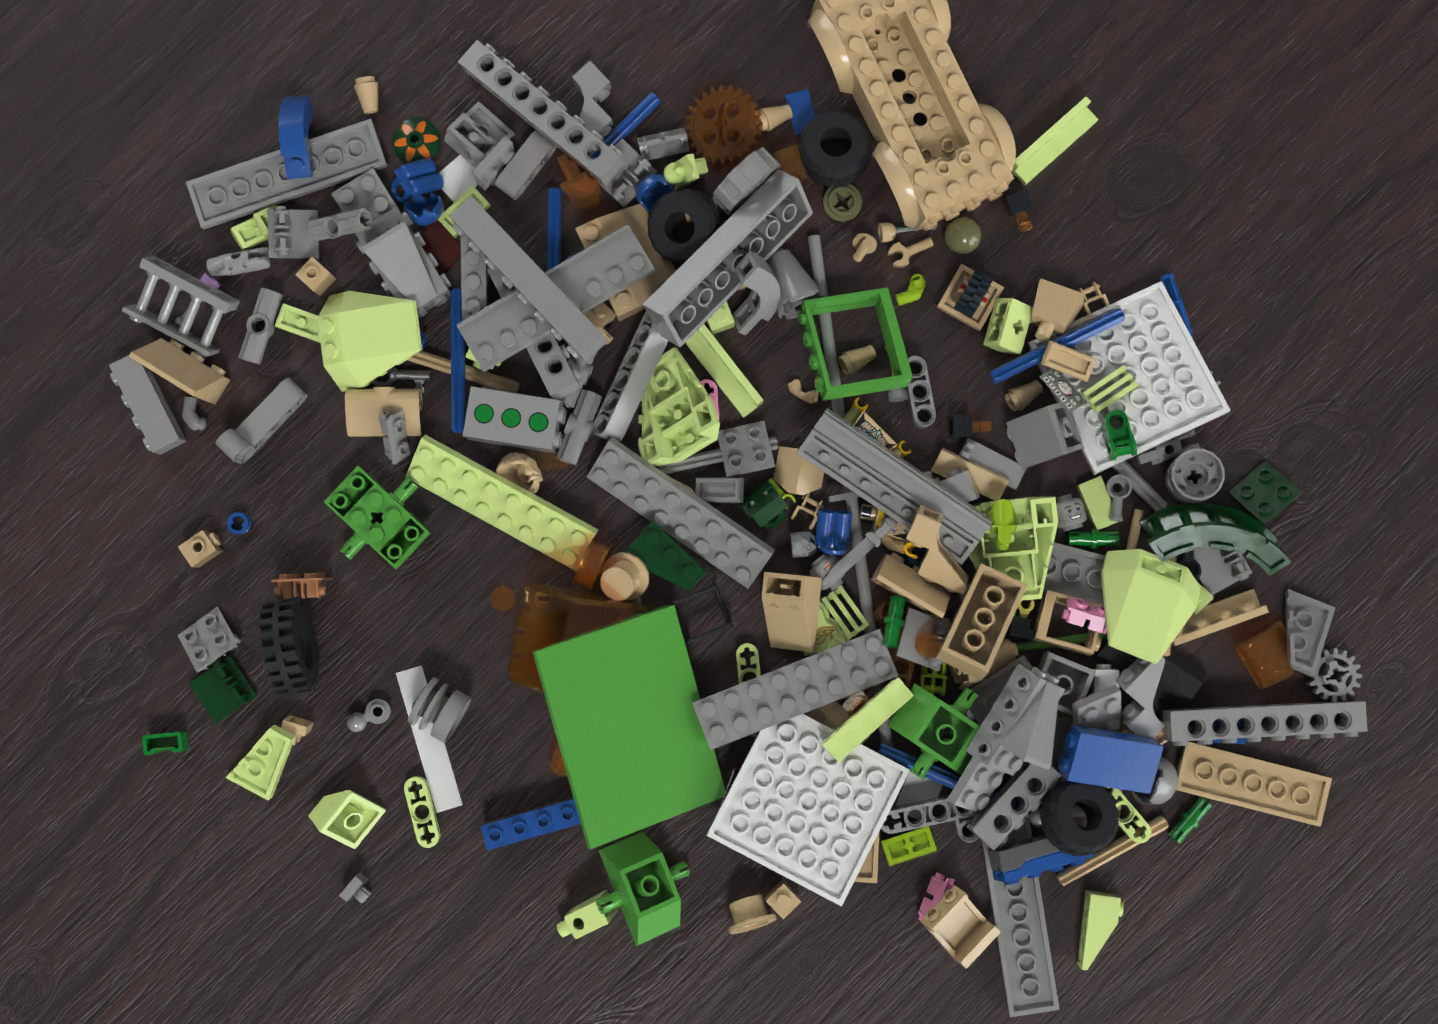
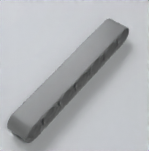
[593,280,668,442]

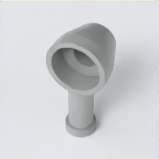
[1106,474,1132,522]

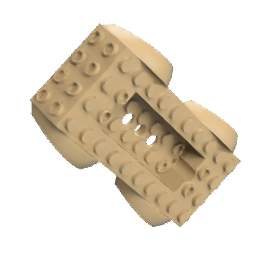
[807,0,1016,231]

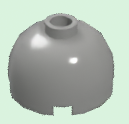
[1132,757,1178,805]

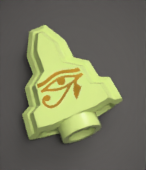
[804,601,850,656]

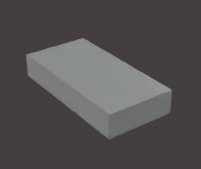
[695,478,744,503]

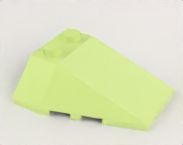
[317,291,422,392]
[638,347,720,467]
[969,497,1058,601]

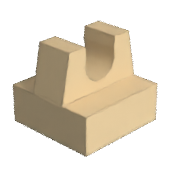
[281,715,314,746]

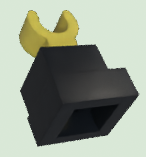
[1005,600,1035,641]

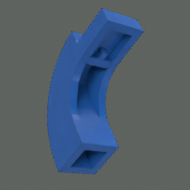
[279,95,314,179]

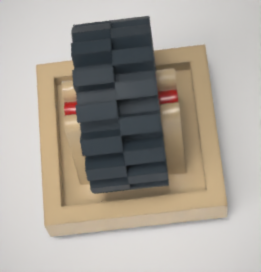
[937,264,1004,331]

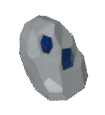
[789,532,816,558]

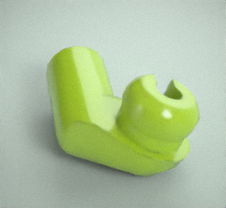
[895,274,926,306]

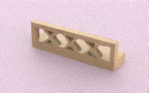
[1171,589,1269,646]

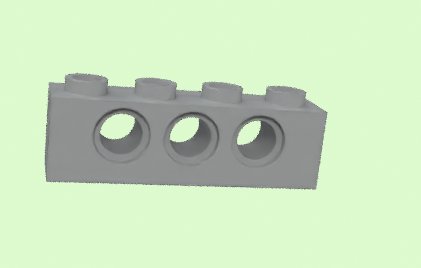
[967,762,1062,850]

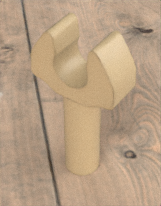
[887,237,933,268]

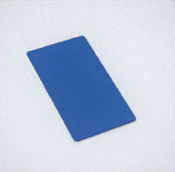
[785,89,815,135]

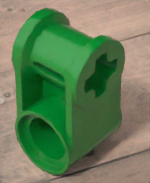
[1101,410,1137,461]

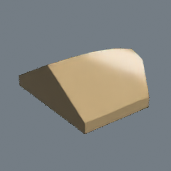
[773,446,824,496]

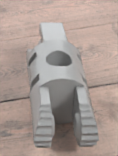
[207,247,271,276]
[1135,429,1200,465]

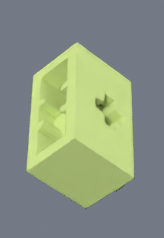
[983,298,1033,355]

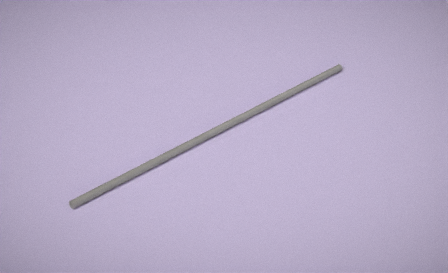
[808,235,900,795]

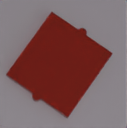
[420,220,461,274]

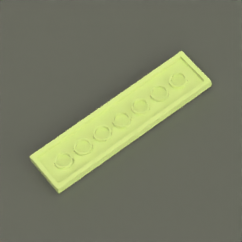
[405,435,598,572]

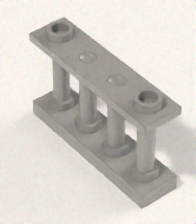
[122,256,240,357]

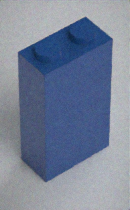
[1058,724,1164,794]

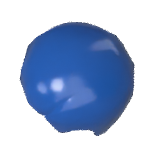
[636,174,675,212]
[404,192,444,226]

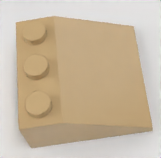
[129,338,230,404]
[870,552,951,618]

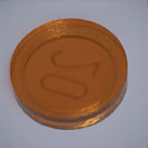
[490,587,516,611]
[915,632,941,658]

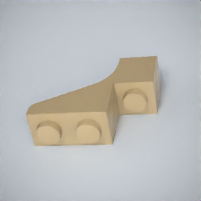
[906,504,968,595]

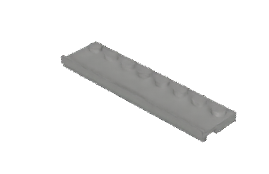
[456,224,656,372]
[797,408,993,565]

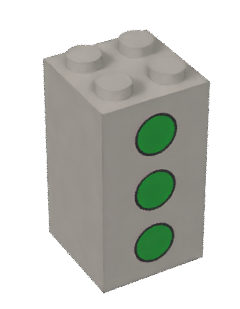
[463,386,567,454]

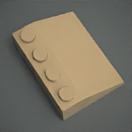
[575,204,676,321]

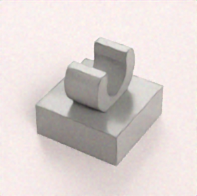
[339,872,371,903]

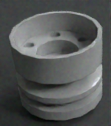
[1165,449,1225,504]
[408,677,472,743]

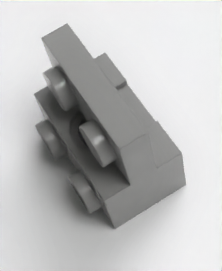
[444,101,515,168]

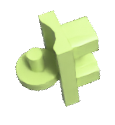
[664,154,708,189]

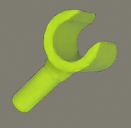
[767,478,795,509]

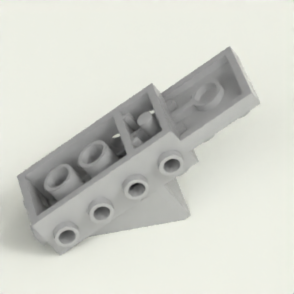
[331,168,452,319]
[947,664,1066,813]

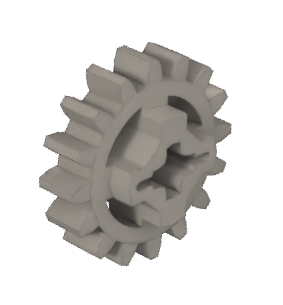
[1305,648,1362,702]

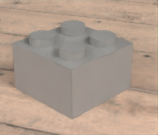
[1037,651,1096,716]

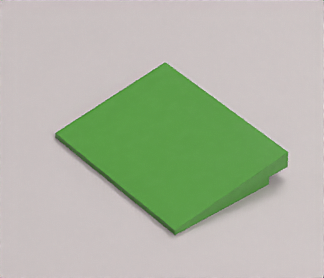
[533,605,726,849]

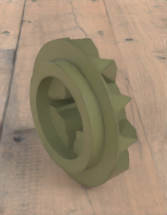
[823,184,862,222]

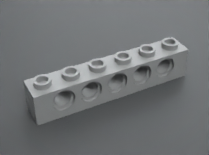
[487,268,581,400]

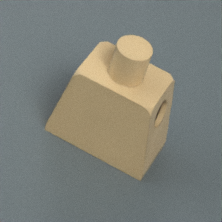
[1031,279,1085,342]

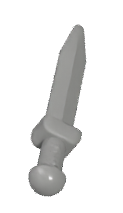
[822,517,897,585]

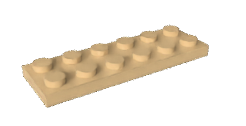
[1176,742,1332,827]

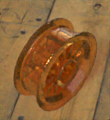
[572,536,613,594]

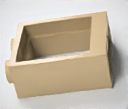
[1032,590,1104,656]

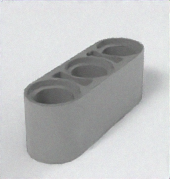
[495,130,557,200]
[906,356,936,429]

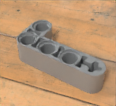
[215,378,308,464]
[881,795,978,843]

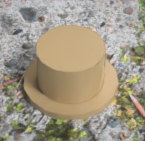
[601,552,649,601]
[728,895,777,934]

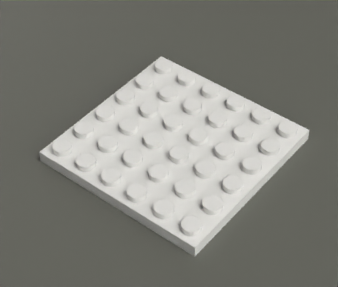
[1028,281,1230,475]
[707,714,910,906]

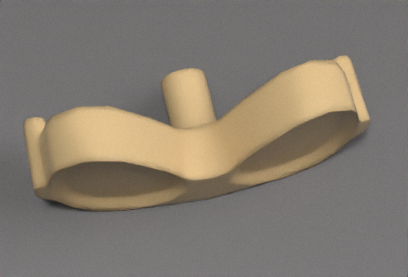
[787,379,819,404]

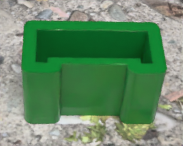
[142,730,189,755]

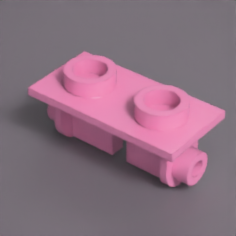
[1062,598,1107,634]
[918,872,955,920]

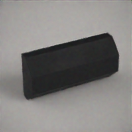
[1095,638,1207,709]

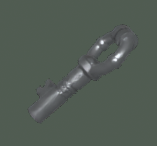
[371,366,431,393]

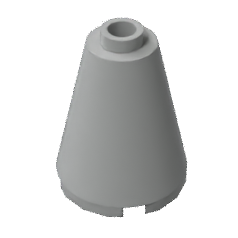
[768,248,823,319]

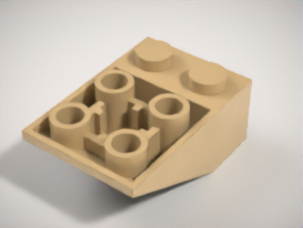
[762,572,822,653]

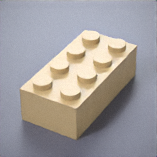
[936,563,1027,681]

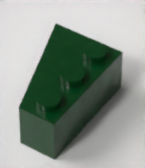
[624,521,707,591]

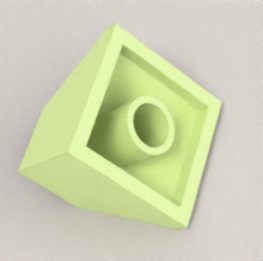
[308,790,386,849]

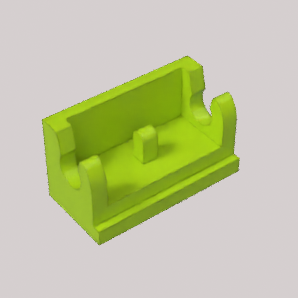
[881,826,937,867]

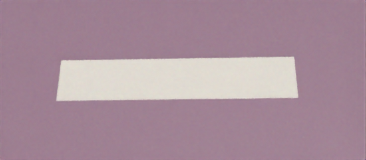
[396,665,463,813]

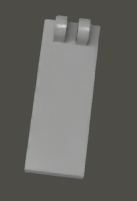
[959,438,1027,490]

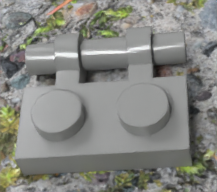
[472,136,516,191]

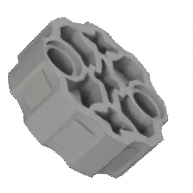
[712,147,781,217]

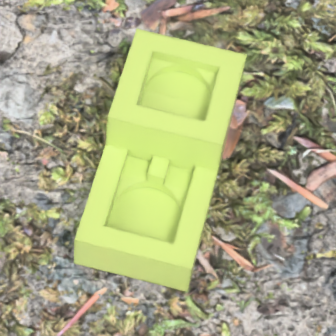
[231,205,277,251]

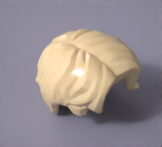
[496,452,543,494]

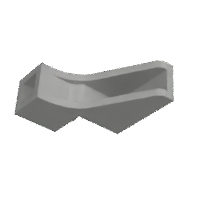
[572,61,614,144]
[1116,656,1165,738]

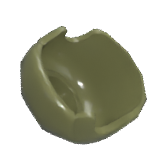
[944,216,981,254]

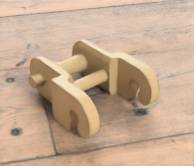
[1078,281,1110,316]
[790,493,824,530]

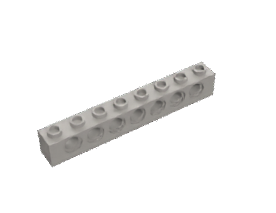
[458,40,625,187]
[1162,700,1368,746]

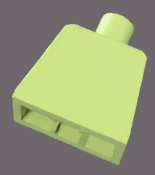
[557,889,618,939]

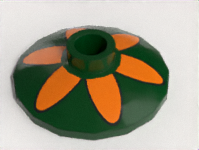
[392,118,441,163]

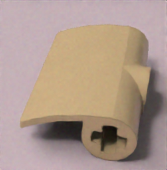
[345,387,423,437]

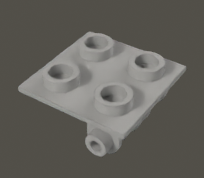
[589,139,657,208]
[267,206,319,259]
[718,421,775,478]
[1194,547,1252,595]
[177,606,242,672]
[896,608,951,671]

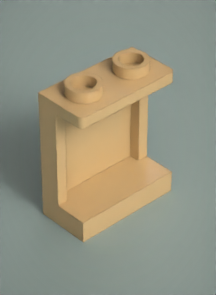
[920,885,1001,969]

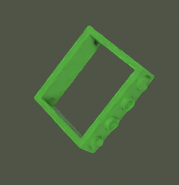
[797,288,913,401]

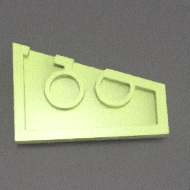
[226,725,296,800]

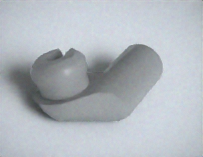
[182,397,207,431]

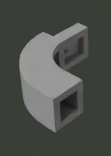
[732,251,781,335]

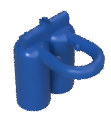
[391,158,444,203]
[815,509,852,555]

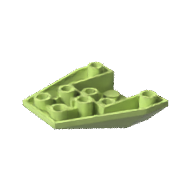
[1101,549,1201,664]

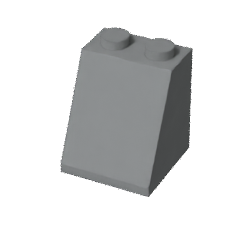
[1006,402,1084,469]

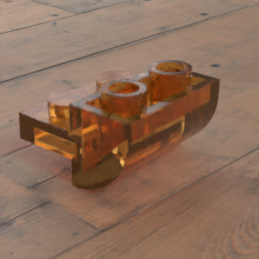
[557,154,602,209]
[1235,620,1295,689]

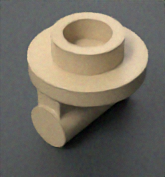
[853,233,877,262]

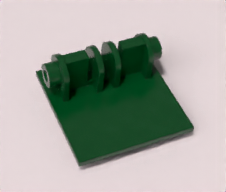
[1228,460,1301,525]
[189,655,257,724]

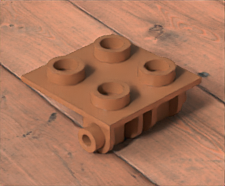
[271,573,333,599]

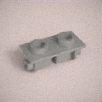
[637,127,690,161]
[378,410,410,465]

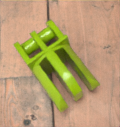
[990,499,1017,551]
[920,662,947,696]

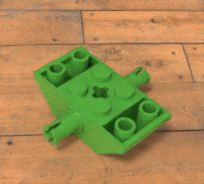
[324,466,431,570]
[887,683,985,780]
[596,832,690,946]

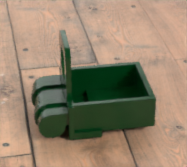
[740,482,788,530]

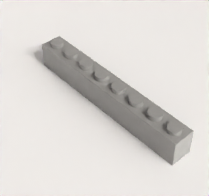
[449,196,607,362]

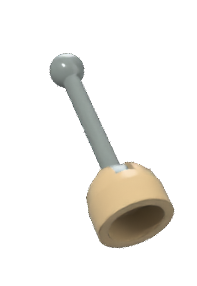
[878,222,937,243]

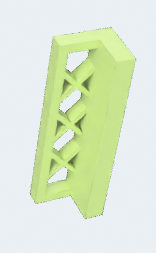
[1012,96,1098,186]
[685,324,763,418]
[821,677,914,763]

